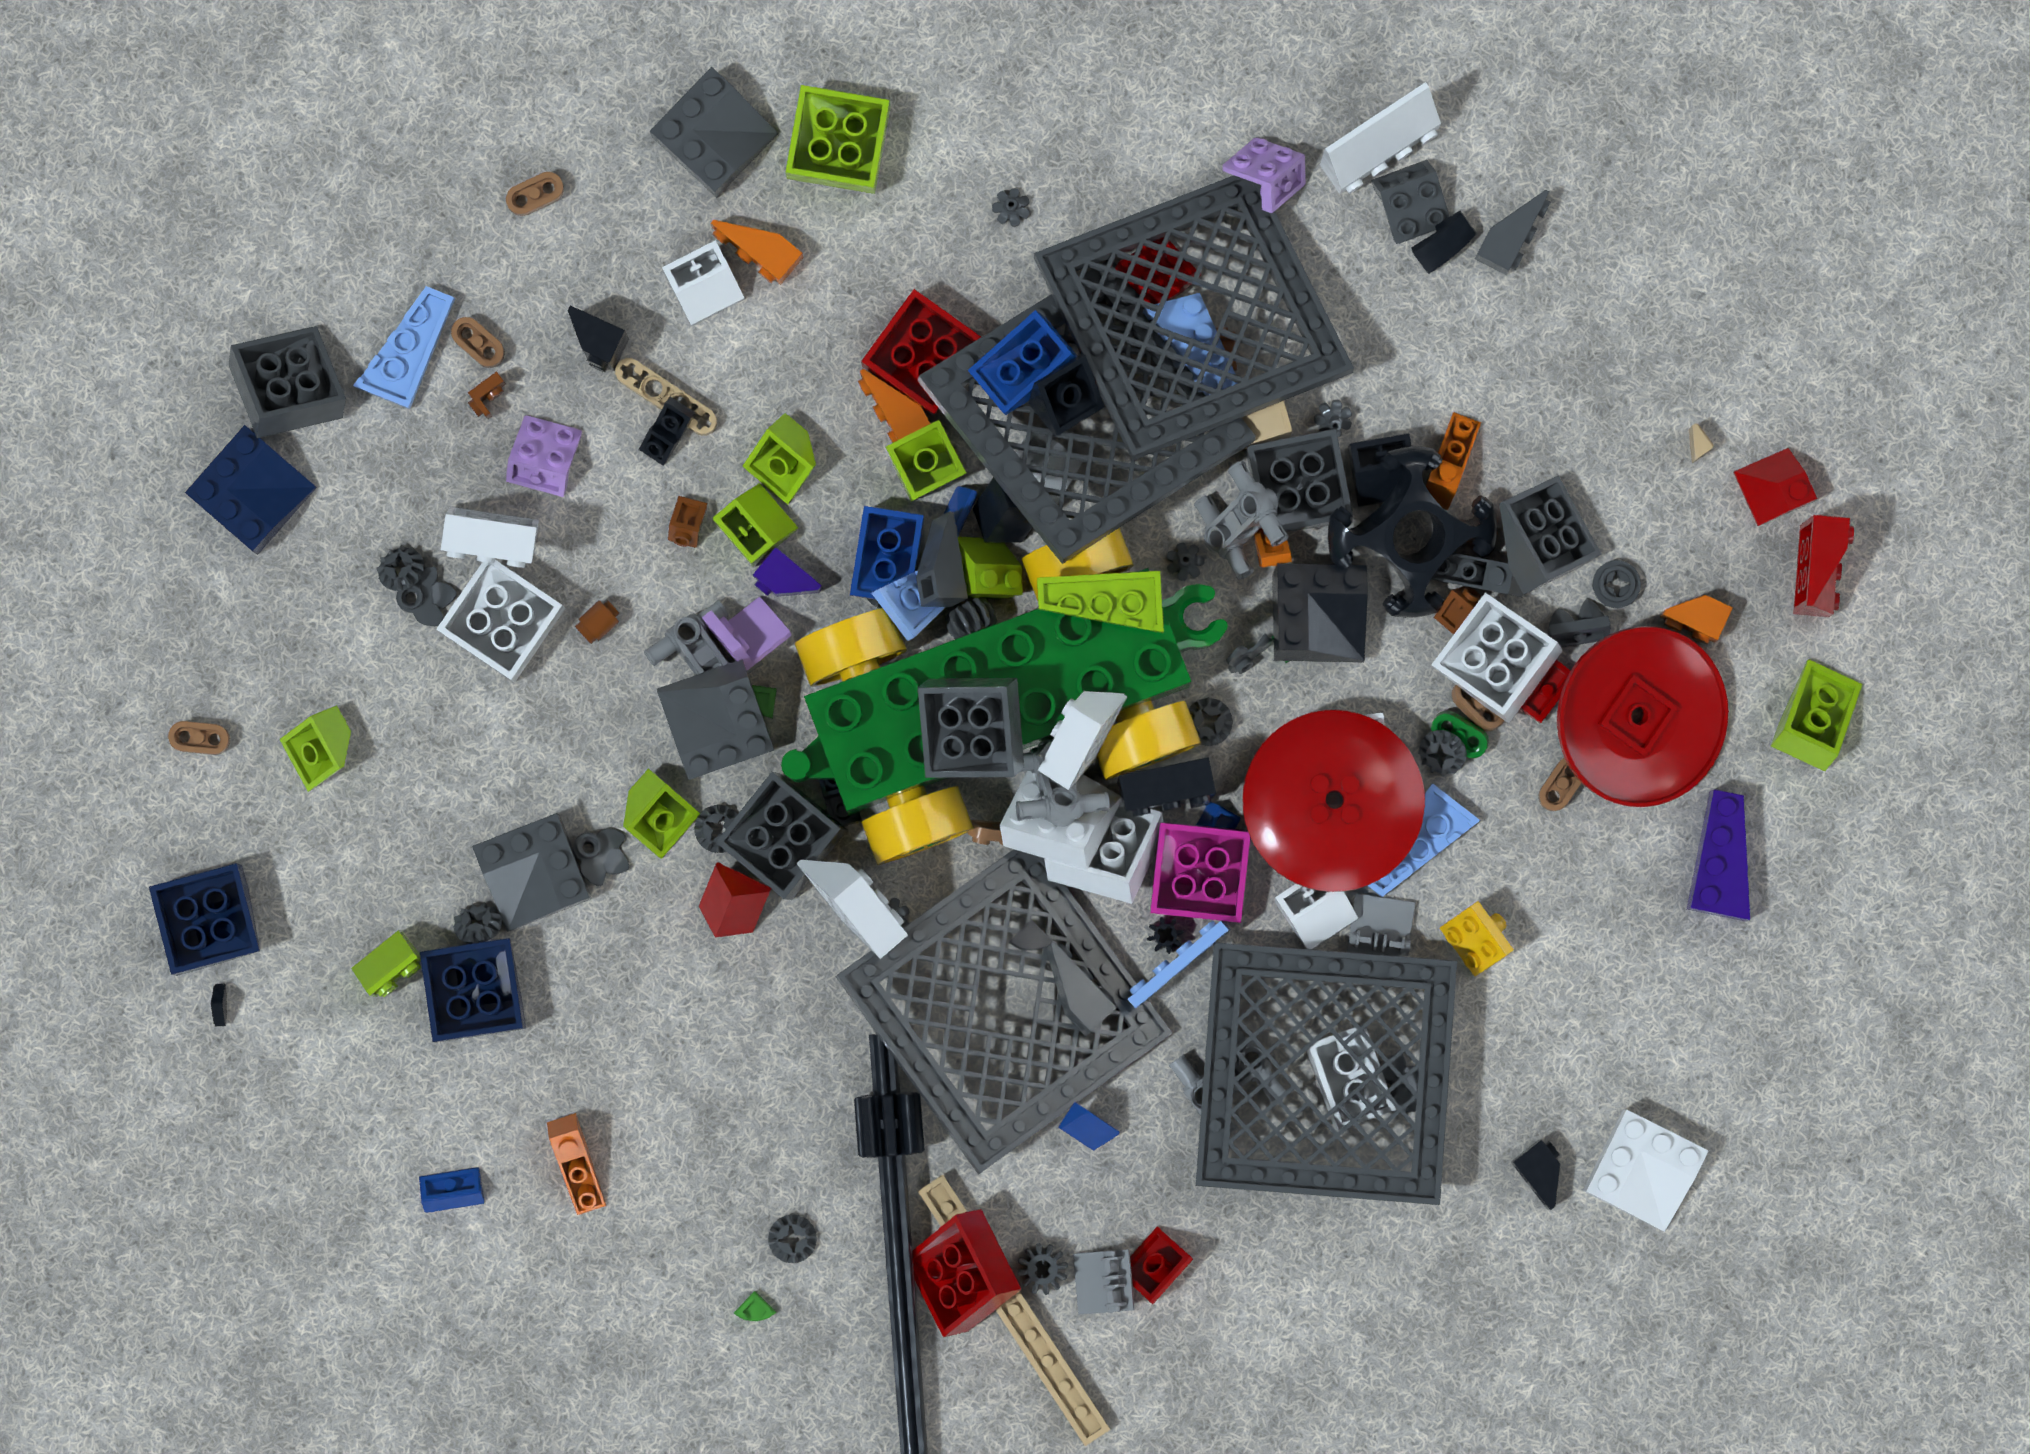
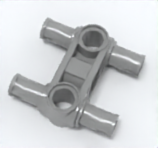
[1194,461,1289,580]
[644,600,763,675]
[1016,739,1110,827]
[1168,1028,1286,1133]

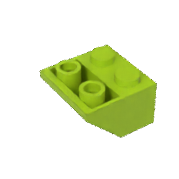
[712,483,799,567]
[351,930,422,998]

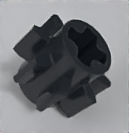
[1147,917,1184,954]

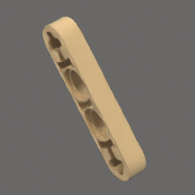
[615,358,717,436]

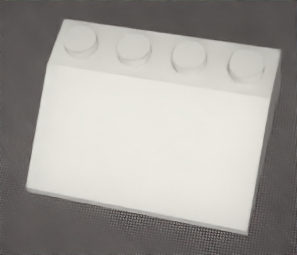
[1320,82,1441,194]

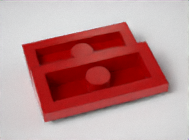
[1115,237,1201,304]
[1520,659,1571,723]

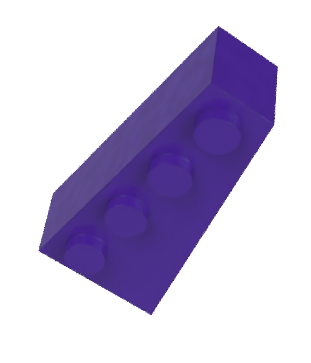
[1686,790,1750,922]

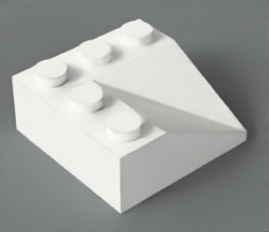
[441,507,539,568]
[437,560,566,683]
[1432,592,1562,723]
[1000,771,1122,870]
[1044,801,1164,904]
[796,860,908,959]
[1583,1109,1708,1232]

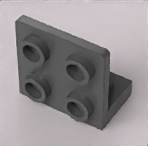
[1371,159,1449,244]

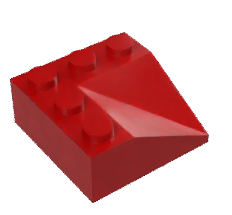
[861,289,981,414]
[1793,515,1854,617]
[913,1209,1021,1338]

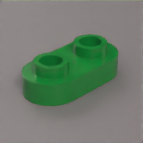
[1431,711,1489,758]

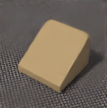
[1689,423,1714,463]

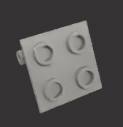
[1347,894,1415,957]
[1073,1249,1135,1315]

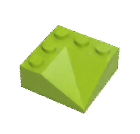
[785,85,890,194]

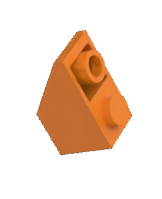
[1660,595,1733,644]

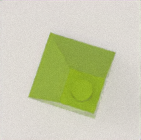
[742,413,816,505]
[279,705,351,792]
[623,768,700,859]

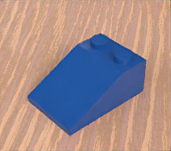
[968,310,1078,415]
[850,506,924,600]

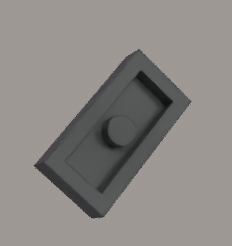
[1548,598,1611,648]

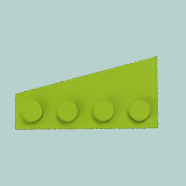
[1037,571,1164,633]

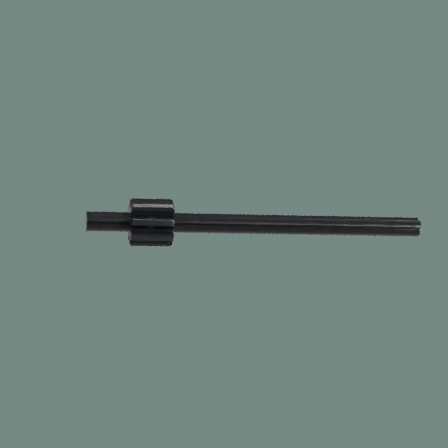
[854,1034,928,1454]

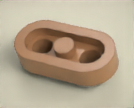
[506,172,564,216]
[451,317,505,368]
[1452,685,1504,731]
[168,721,230,755]
[1538,758,1581,811]
[967,820,1003,845]

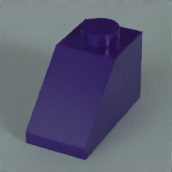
[753,547,823,597]

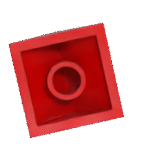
[698,862,772,938]
[1130,1226,1193,1304]

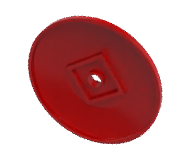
[1557,626,1729,807]
[1242,710,1425,892]

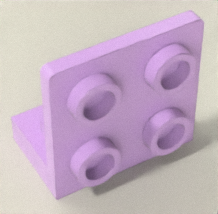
[1223,138,1306,213]
[506,415,582,497]
[702,597,792,670]

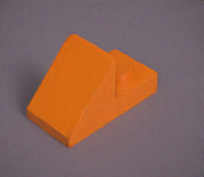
[1253,527,1292,568]

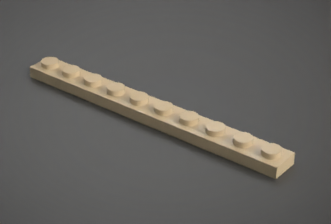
[918,1175,1110,1446]

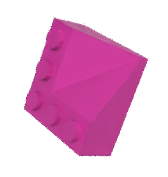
[1150,822,1250,923]

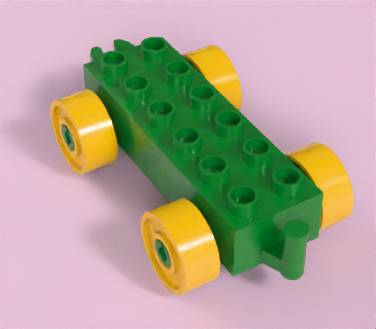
[781,528,1228,865]

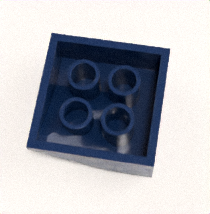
[185,425,317,555]
[149,863,260,976]
[420,938,526,1043]

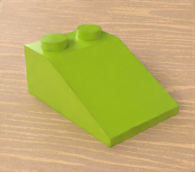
[1771,659,1863,771]

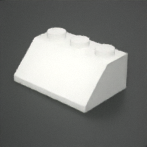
[1038,691,1127,790]
[1304,1024,1396,1131]

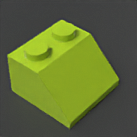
[885,420,966,502]
[958,537,1023,599]

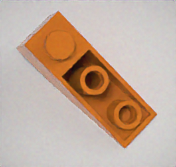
[711,220,804,285]
[858,369,931,443]
[1425,412,1481,511]
[547,1113,606,1215]

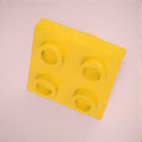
[1439,901,1514,976]

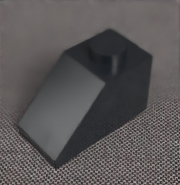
[1511,1140,1560,1210]

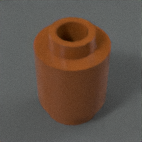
[575,600,620,644]

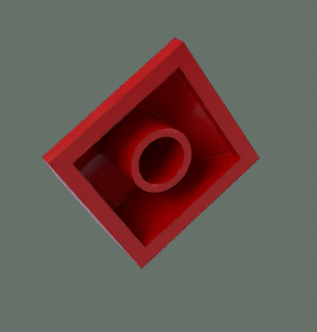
[1733,448,1818,526]

